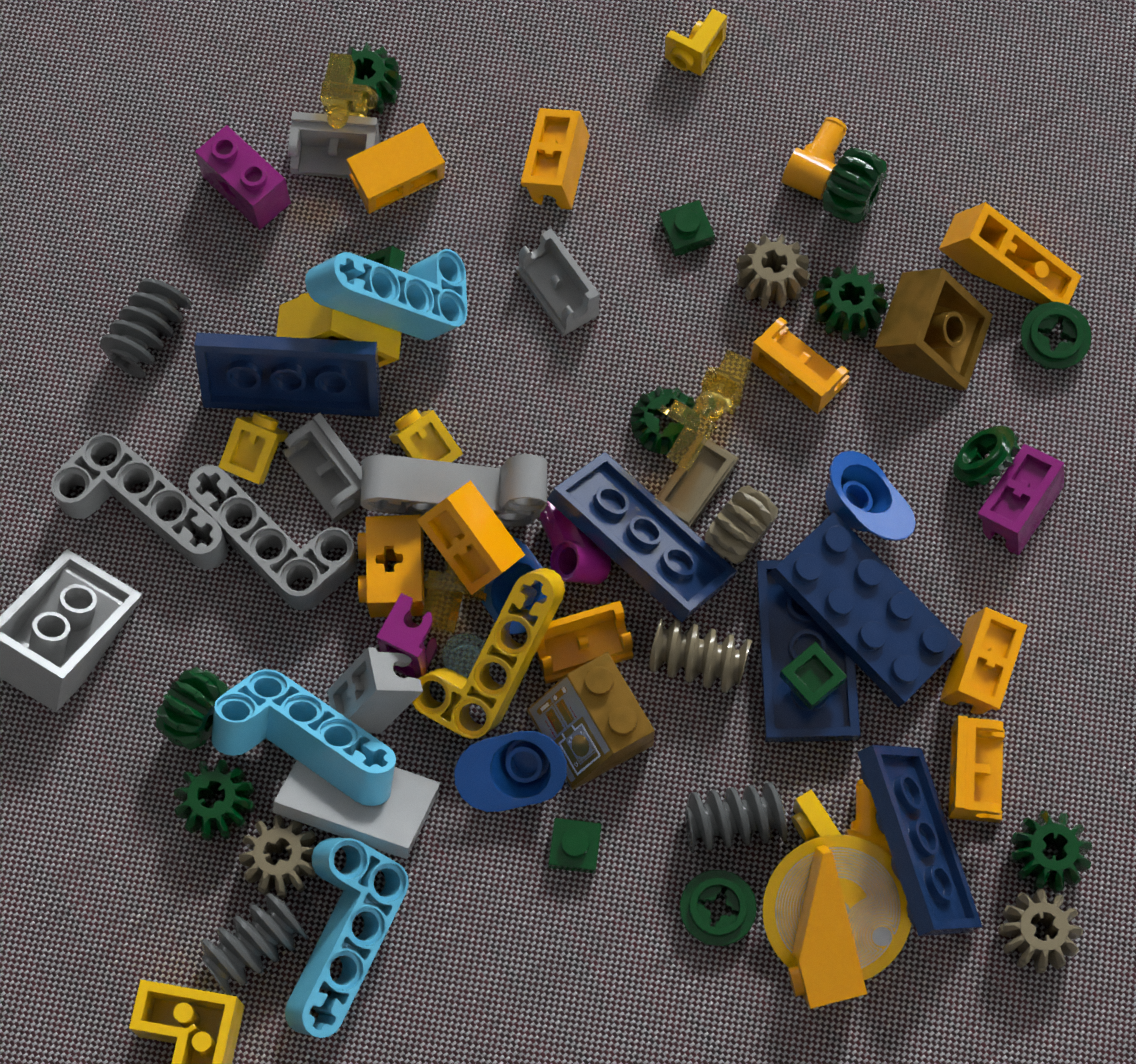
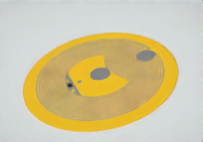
[763,835,912,980]

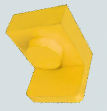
[665,9,727,76]
[389,408,463,462]
[218,412,289,485]
[791,789,841,841]

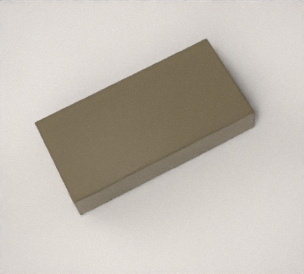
[656,434,739,529]

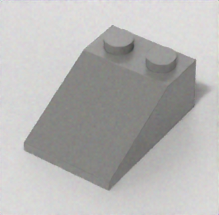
[0,549,143,712]

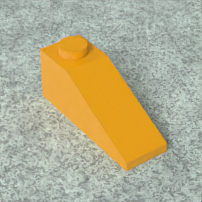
[939,202,1081,304]
[788,845,867,1009]

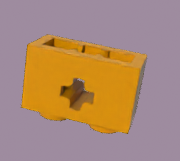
[357,514,425,618]

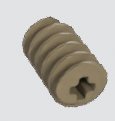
[649,615,752,693]

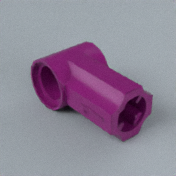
[539,501,611,585]

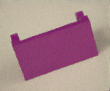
[978,443,1064,556]
[377,593,437,679]

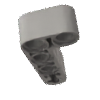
[51,433,228,569]
[361,454,547,527]
[188,465,358,611]

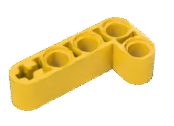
[412,568,565,739]

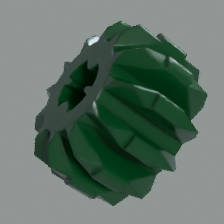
[329,42,402,117]
[823,147,887,223]
[812,264,888,342]
[156,667,230,750]
[174,759,255,841]
[1009,810,1092,893]

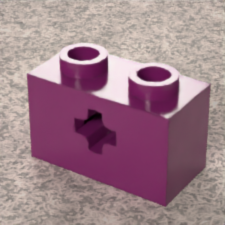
[195,125,291,230]

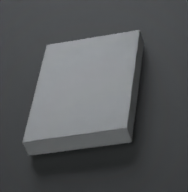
[272,760,440,859]

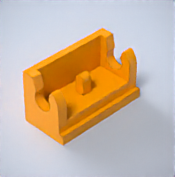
[521,108,590,210]
[346,123,445,214]
[750,317,850,414]
[416,480,525,595]
[536,601,634,684]
[939,607,1027,714]
[948,715,1005,823]

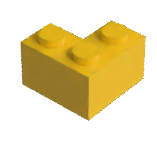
[276,293,402,367]
[129,979,245,1064]

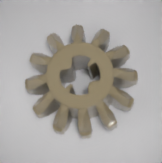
[736,233,810,309]
[705,485,778,564]
[239,815,317,898]
[998,889,1083,973]

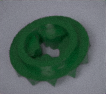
[1020,302,1092,371]
[631,386,701,455]
[953,426,1020,488]
[680,870,757,947]

